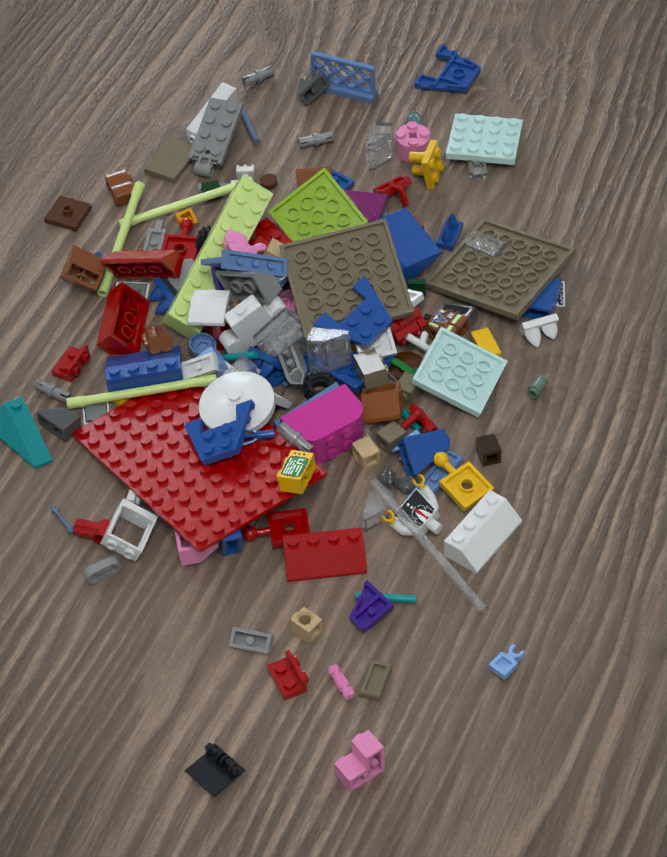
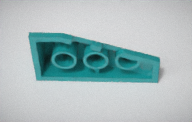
[0,396,53,469]

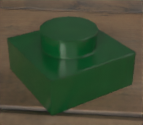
[201,180,222,200]
[407,278,426,297]

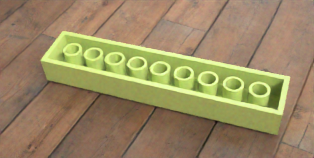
[162,175,273,339]

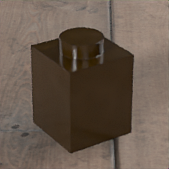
[476,433,502,467]

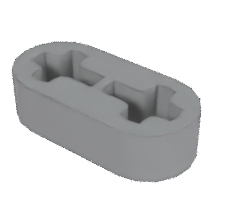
[83,556,122,584]

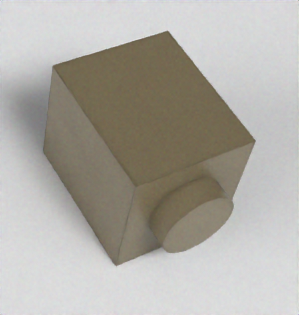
[398,372,421,405]
[376,421,407,456]

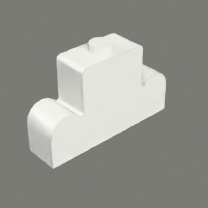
[219,295,294,354]

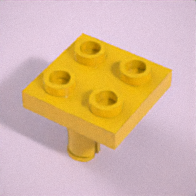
[409,140,444,190]

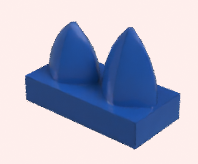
[436,213,464,251]
[149,277,175,314]
[247,346,282,378]

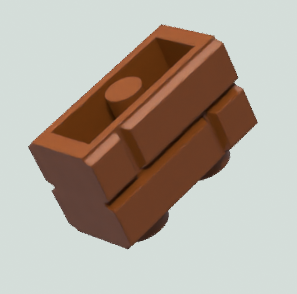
[141,324,172,354]

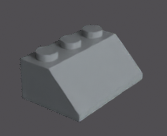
[215,270,282,304]

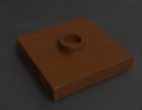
[44,195,92,231]

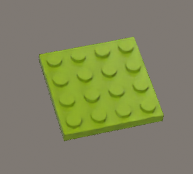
[268,167,368,242]

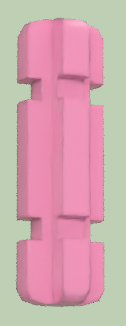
[328,664,355,700]

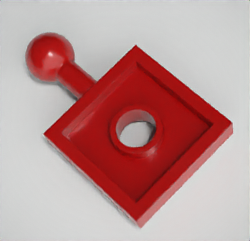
[161,218,198,262]
[242,508,311,549]

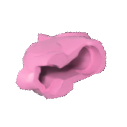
[222,229,267,254]

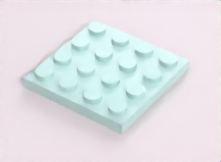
[446,113,523,165]
[411,327,508,418]

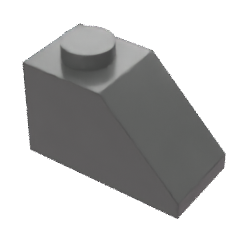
[37,408,81,443]

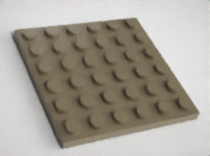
[279,218,415,342]
[426,218,576,320]

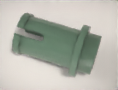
[527,375,548,399]

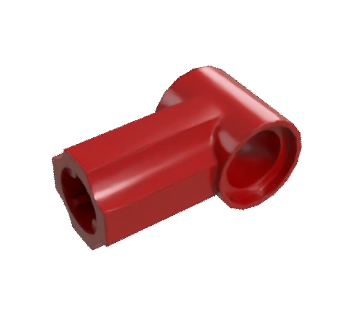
[73,518,116,546]

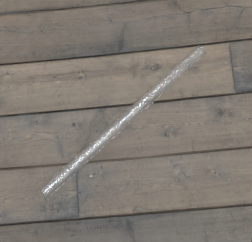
[369,478,488,614]

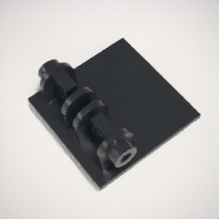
[185,743,245,797]

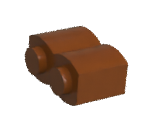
[105,169,134,206]

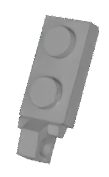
[143,220,167,251]

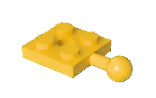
[433,452,494,512]

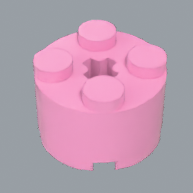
[395,121,430,162]

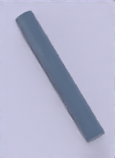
[241,107,260,144]

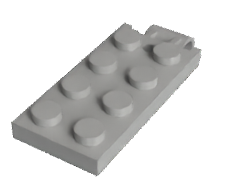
[188,97,243,178]

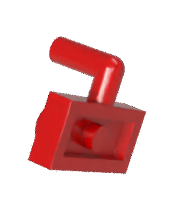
[373,175,412,207]
[401,403,440,433]

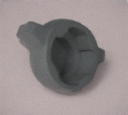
[378,466,396,489]
[394,476,419,494]

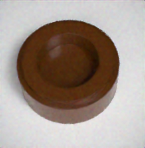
[260,174,278,190]

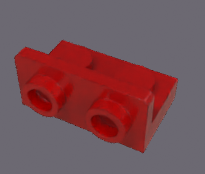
[52,344,91,383]
[267,650,309,701]

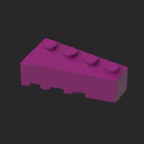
[343,190,390,223]

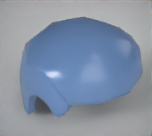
[188,332,217,358]

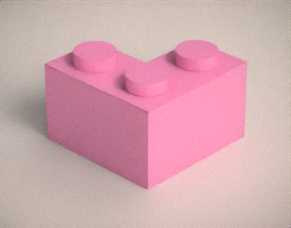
[334,730,385,792]

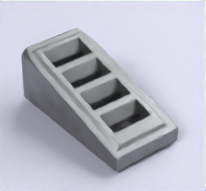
[436,302,478,328]

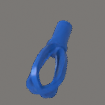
[243,428,275,445]

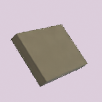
[144,137,193,183]

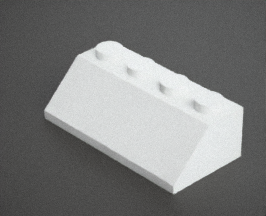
[444,490,522,574]

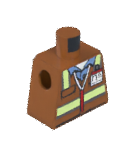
[424,309,469,340]

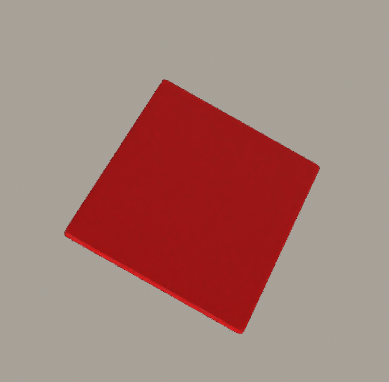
[72,386,327,552]

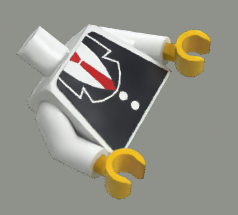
[380,474,443,537]

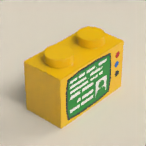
[277,450,316,494]

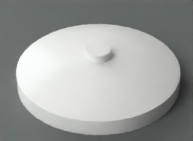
[199,371,276,435]

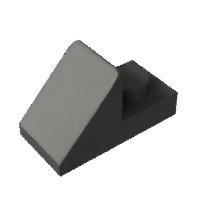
[297,71,330,106]

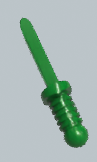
[390,358,418,375]

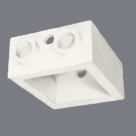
[100,498,158,562]

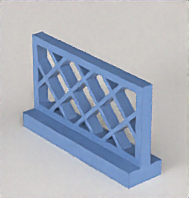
[311,51,378,104]
[201,250,288,277]

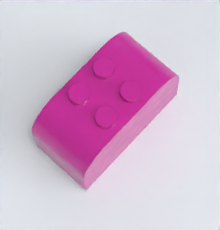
[280,384,364,464]

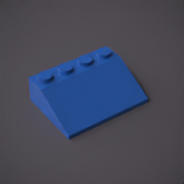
[376,207,443,285]
[105,346,183,392]

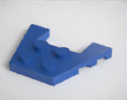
[415,44,481,92]
[313,276,393,348]
[185,399,255,466]

